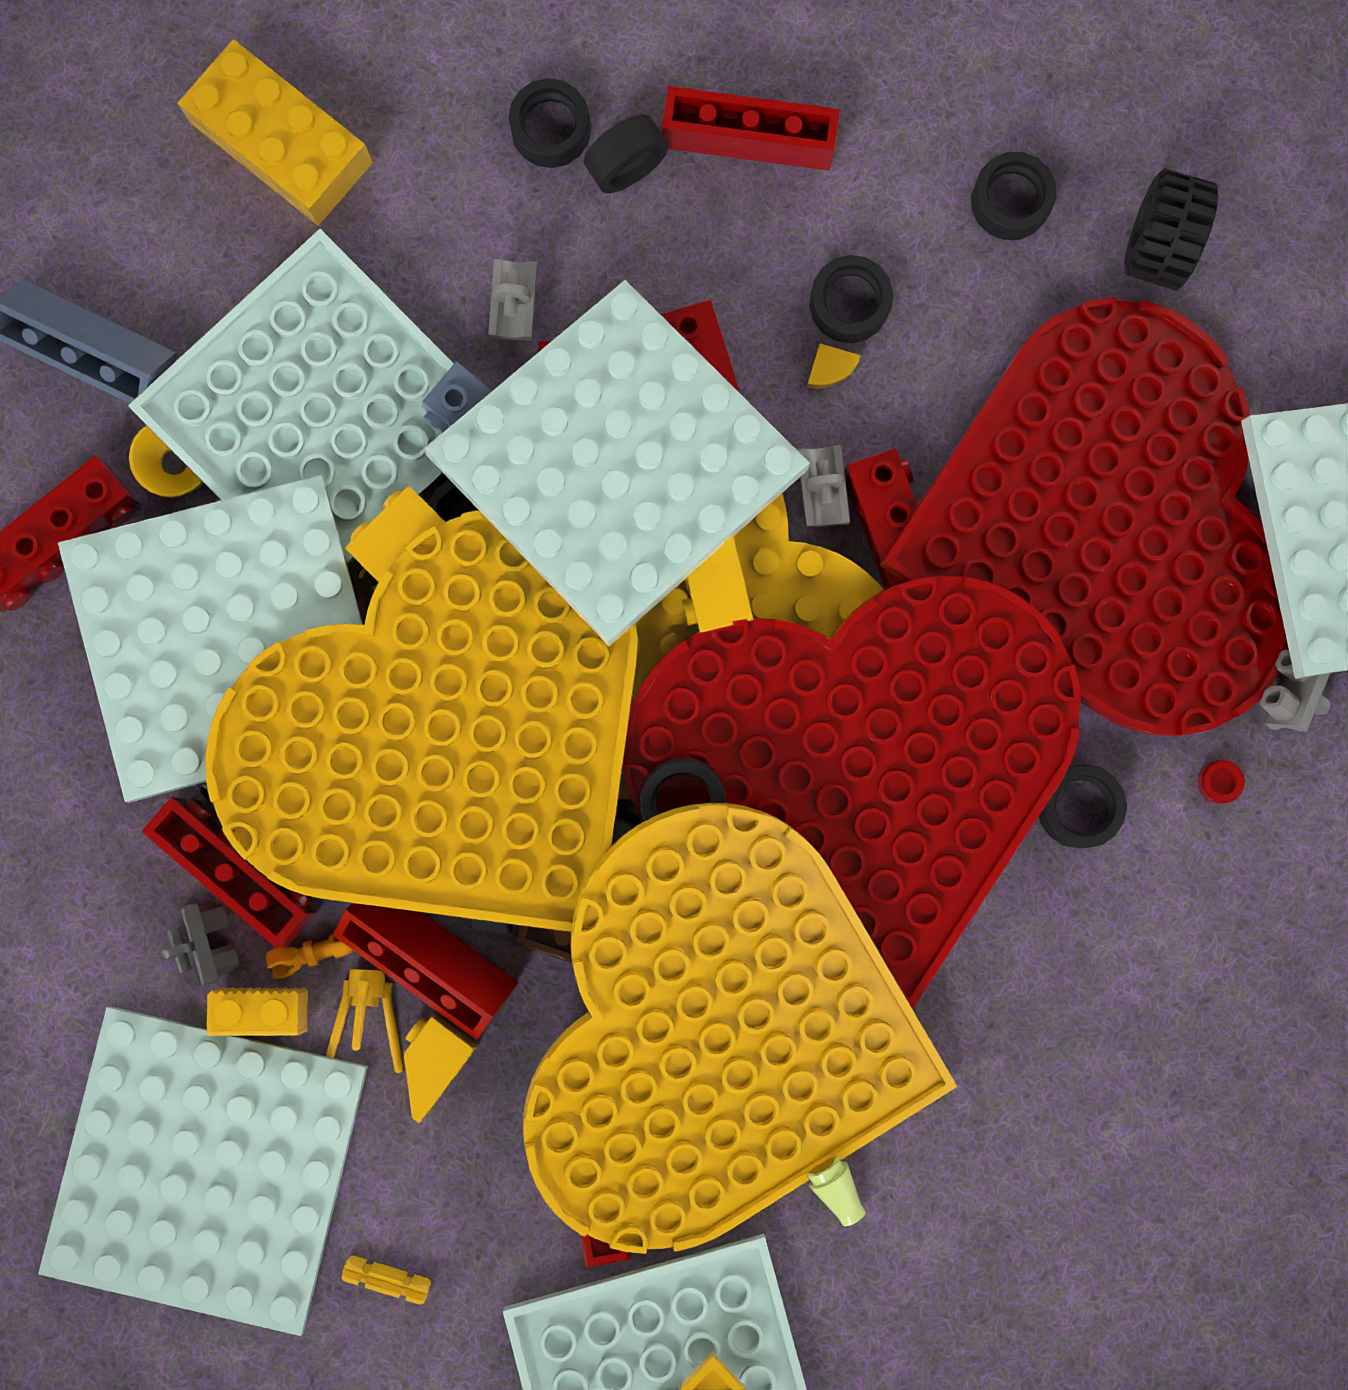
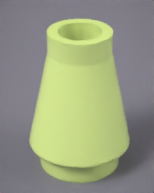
[808,1157,866,1226]

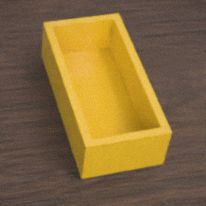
[178,39,373,226]

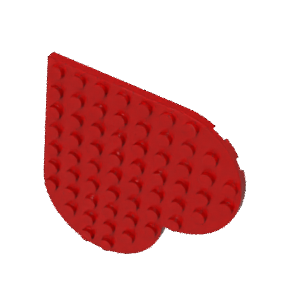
[879,297,1289,736]
[623,576,1082,1010]

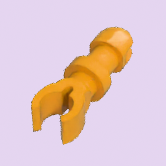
[266,935,353,979]

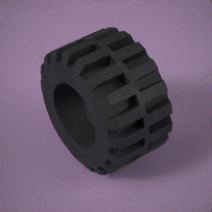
[1124,168,1219,291]

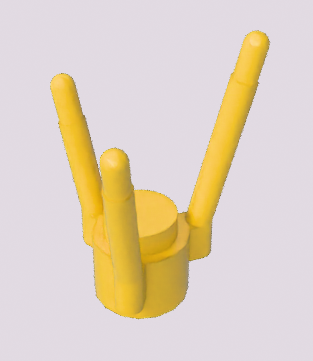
[326,969,403,1073]

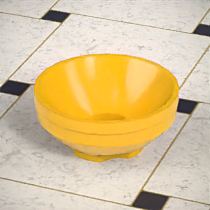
[129,425,204,498]

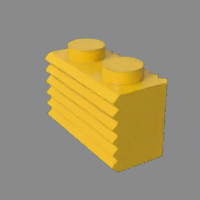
[207,987,308,1036]

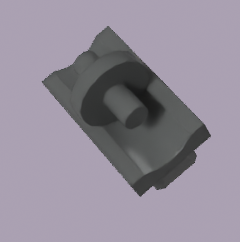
[159,903,240,986]

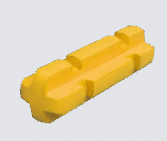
[342,1255,431,1305]

